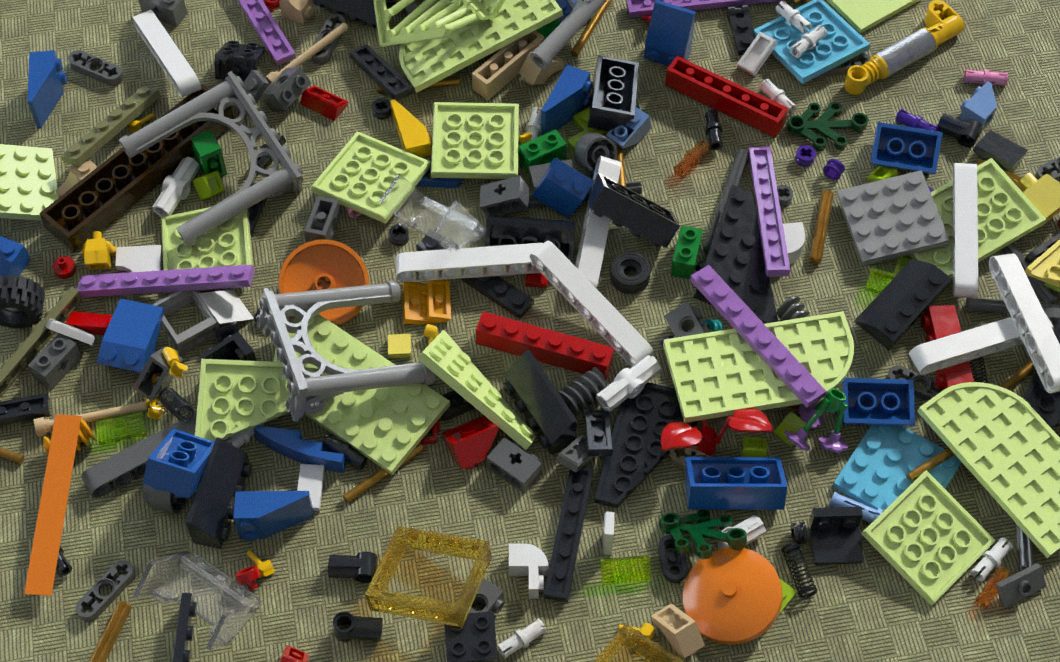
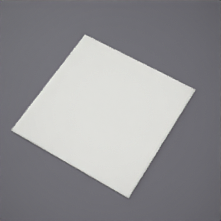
[198,289,254,324]

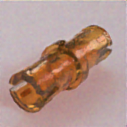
[673,140,710,177]

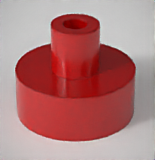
[52,256,76,279]
[234,565,261,591]

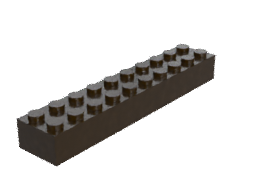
[39,84,234,252]

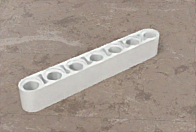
[132,10,201,97]
[575,155,621,288]
[952,163,978,298]
[529,241,653,367]
[395,243,543,282]
[989,253,1060,393]
[909,310,1055,375]

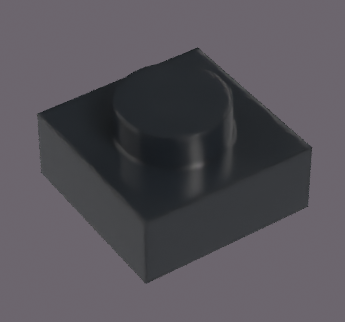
[214,322,239,344]

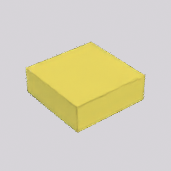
[388,334,411,358]

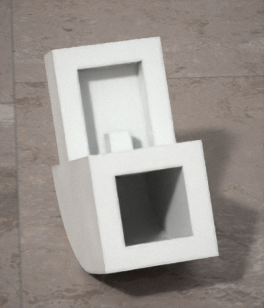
[783,222,805,265]
[509,544,548,599]

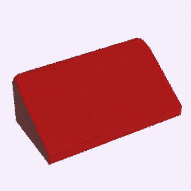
[300,85,349,120]
[65,311,113,335]
[279,645,309,662]

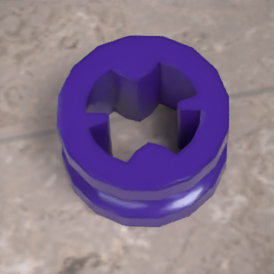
[795,145,816,167]
[823,159,845,180]

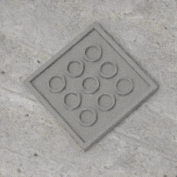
[837,170,950,266]

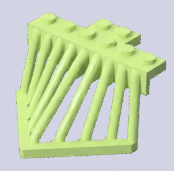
[373,0,505,47]

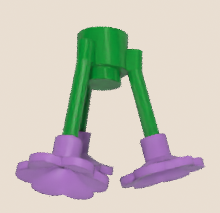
[784,388,848,453]

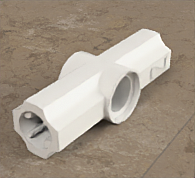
[152,157,200,217]
[596,355,662,412]

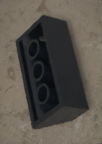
[312,0,398,28]
[588,55,639,131]
[588,173,680,248]
[485,215,576,264]
[854,259,952,350]
[503,349,577,455]
[185,437,252,549]

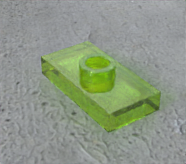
[95,412,147,446]
[600,555,651,585]

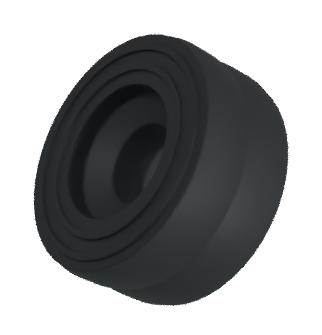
[610,252,651,294]

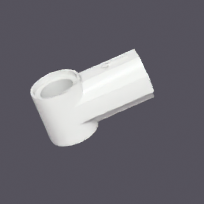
[718,515,766,549]

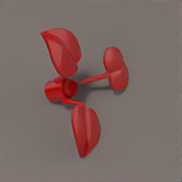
[661,408,773,456]

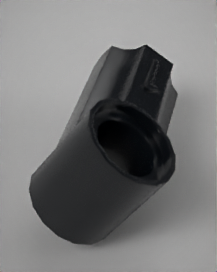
[937,113,983,148]
[328,552,378,583]
[333,611,383,642]

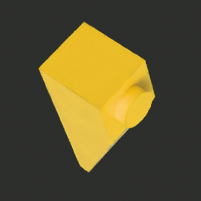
[390,99,432,158]

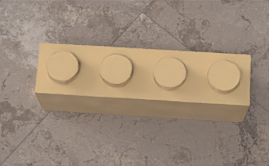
[472,30,544,100]

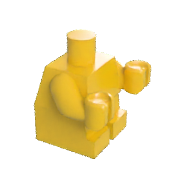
[81,231,117,270]

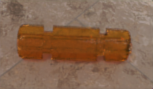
[975,566,1010,609]

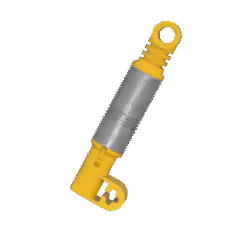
[844,0,965,95]

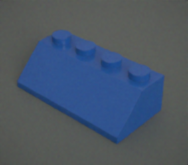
[685,457,787,510]

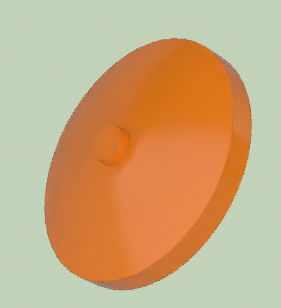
[279,239,369,326]
[683,547,783,645]

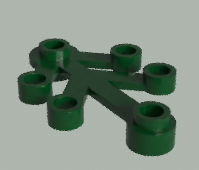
[785,102,869,151]
[659,510,747,559]

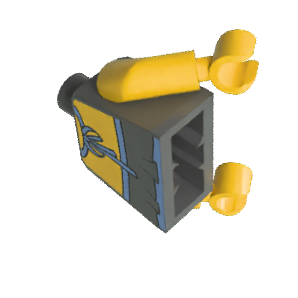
[133,347,188,420]

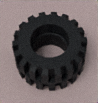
[0,275,45,328]

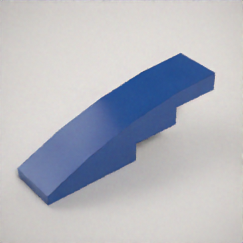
[254,425,346,473]

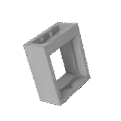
[153,290,219,355]

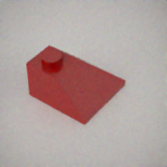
[441,415,498,469]

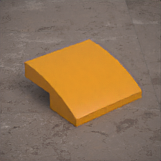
[402,280,451,324]

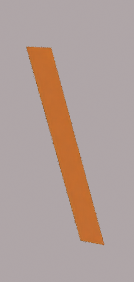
[24,414,82,596]

